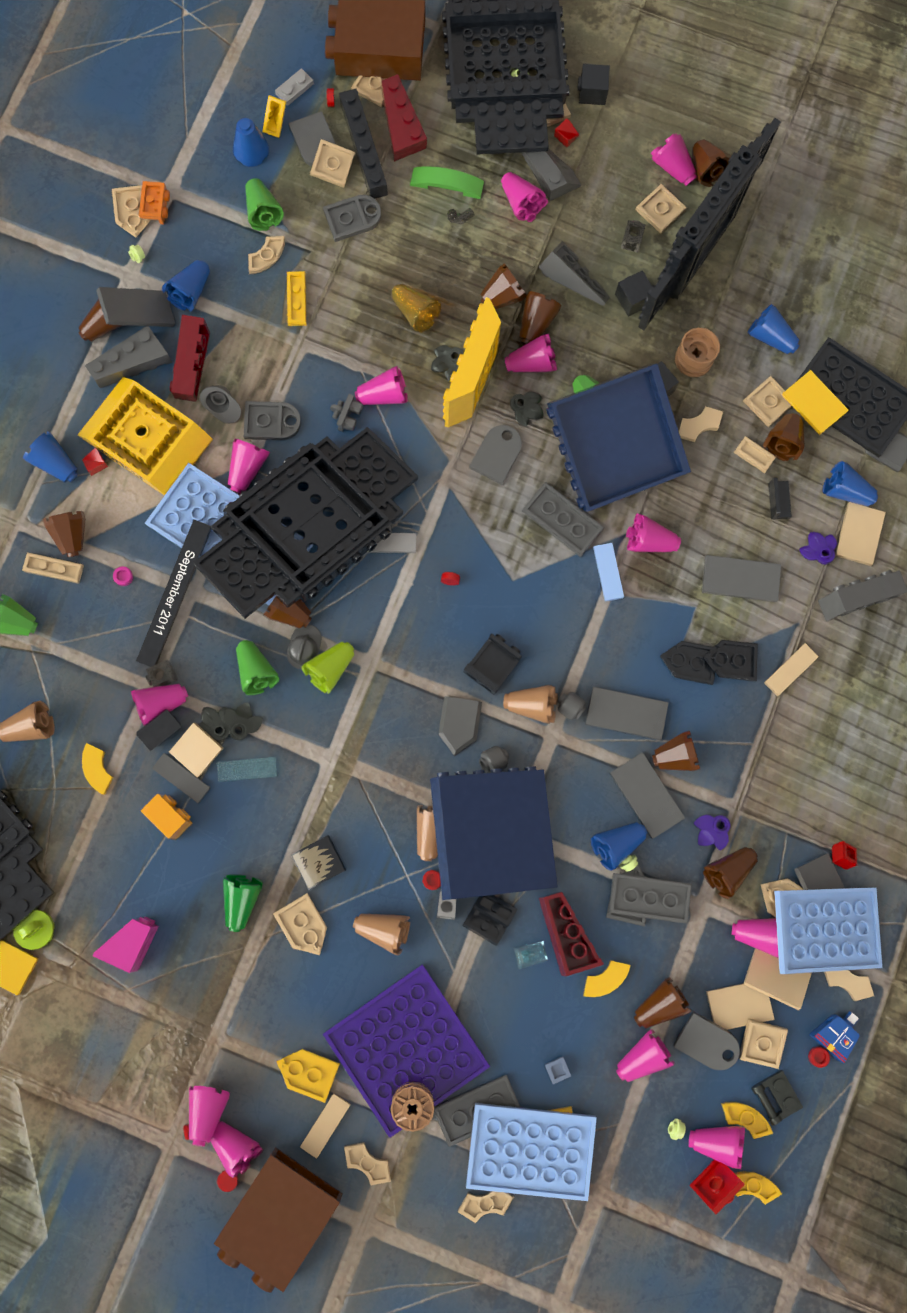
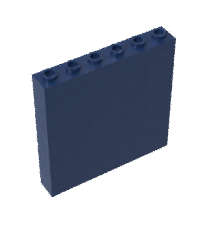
[546,364,691,512]
[430,766,558,900]

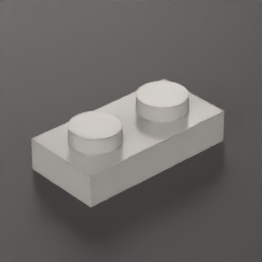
[275,68,314,106]

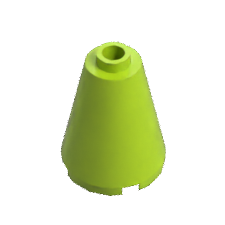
[302,642,354,694]

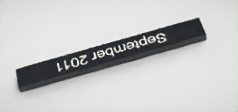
[136,519,212,668]

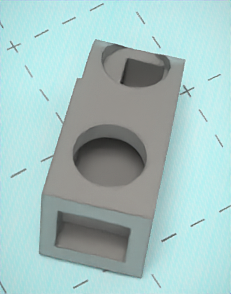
[437,892,456,920]

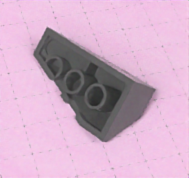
[521,149,581,202]
[539,241,610,305]

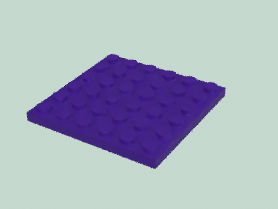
[323,964,490,1138]

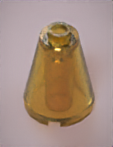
[391,284,441,332]

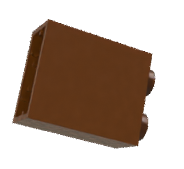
[325,0,426,81]
[214,1147,343,1293]

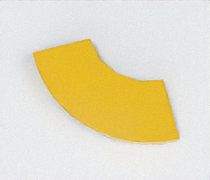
[82,743,114,795]
[583,960,631,997]
[721,1102,773,1139]
[735,1171,782,1205]

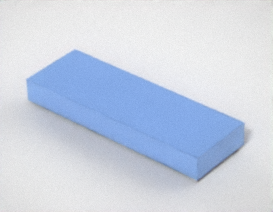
[593,543,624,602]

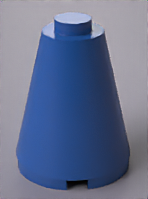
[233,118,269,167]
[162,260,210,312]
[748,304,800,354]
[23,431,78,483]
[822,461,878,507]
[591,822,647,871]

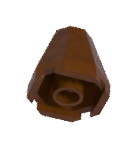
[692,139,731,187]
[480,263,526,309]
[763,413,805,461]
[43,511,86,557]
[263,596,312,629]
[652,731,700,771]

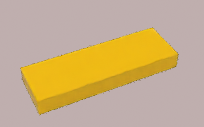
[287,271,307,326]

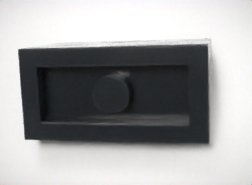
[768,477,792,520]
[136,709,182,751]

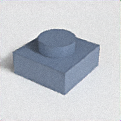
[544,1056,571,1084]

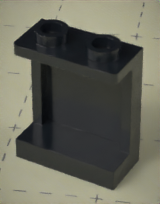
[463,633,522,695]

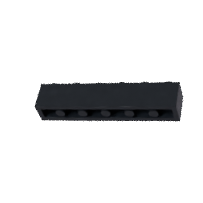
[339,88,388,199]

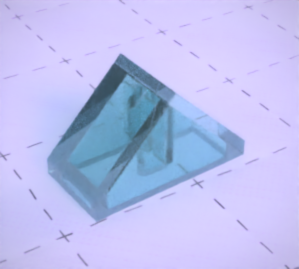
[513,941,548,969]

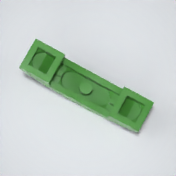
[410,166,484,199]

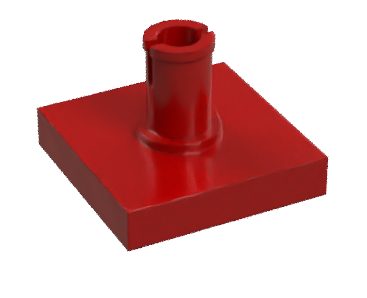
[689,1160,745,1214]

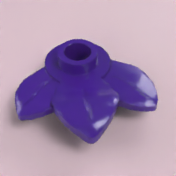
[799,532,837,564]
[694,815,731,850]

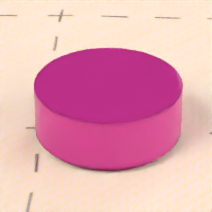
[113,566,133,586]

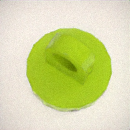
[13,910,55,950]

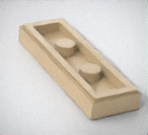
[22,552,84,584]
[764,643,819,696]
[300,1093,351,1159]

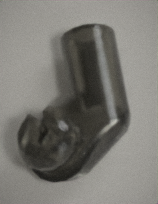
[447,208,475,224]

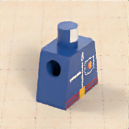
[809,1011,860,1063]

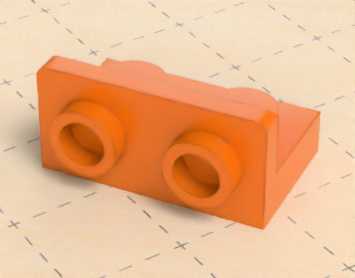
[139,181,170,225]

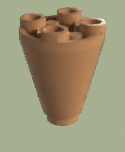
[503,685,558,724]

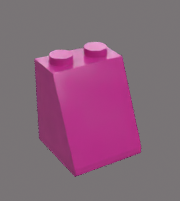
[93,916,159,973]

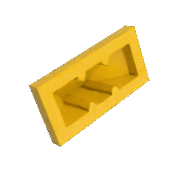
[262,95,287,138]

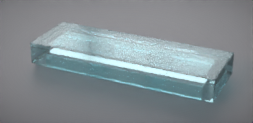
[217,757,277,782]

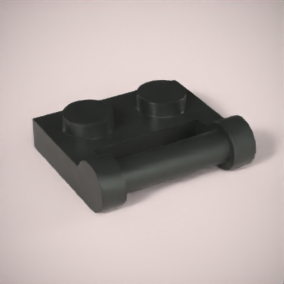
[751,1070,803,1126]

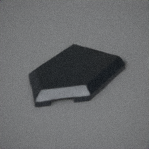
[703,640,758,681]
[660,641,715,685]

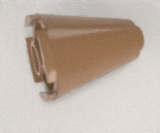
[0,701,55,742]
[417,805,438,861]
[353,913,410,955]

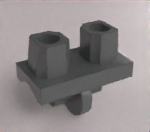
[330,394,363,432]

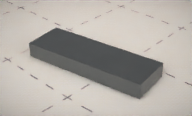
[152,753,211,803]

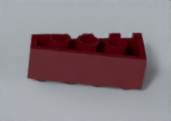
[381,74,427,162]
[170,315,210,402]
[539,892,604,976]

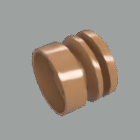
[675,327,720,377]
[391,1081,434,1132]

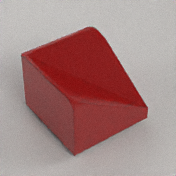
[554,118,579,147]
[82,448,108,476]
[832,841,857,870]

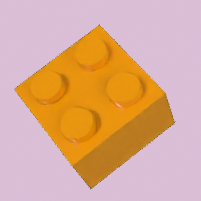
[141,794,192,840]

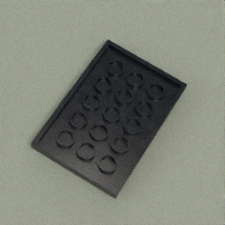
[796,337,907,458]

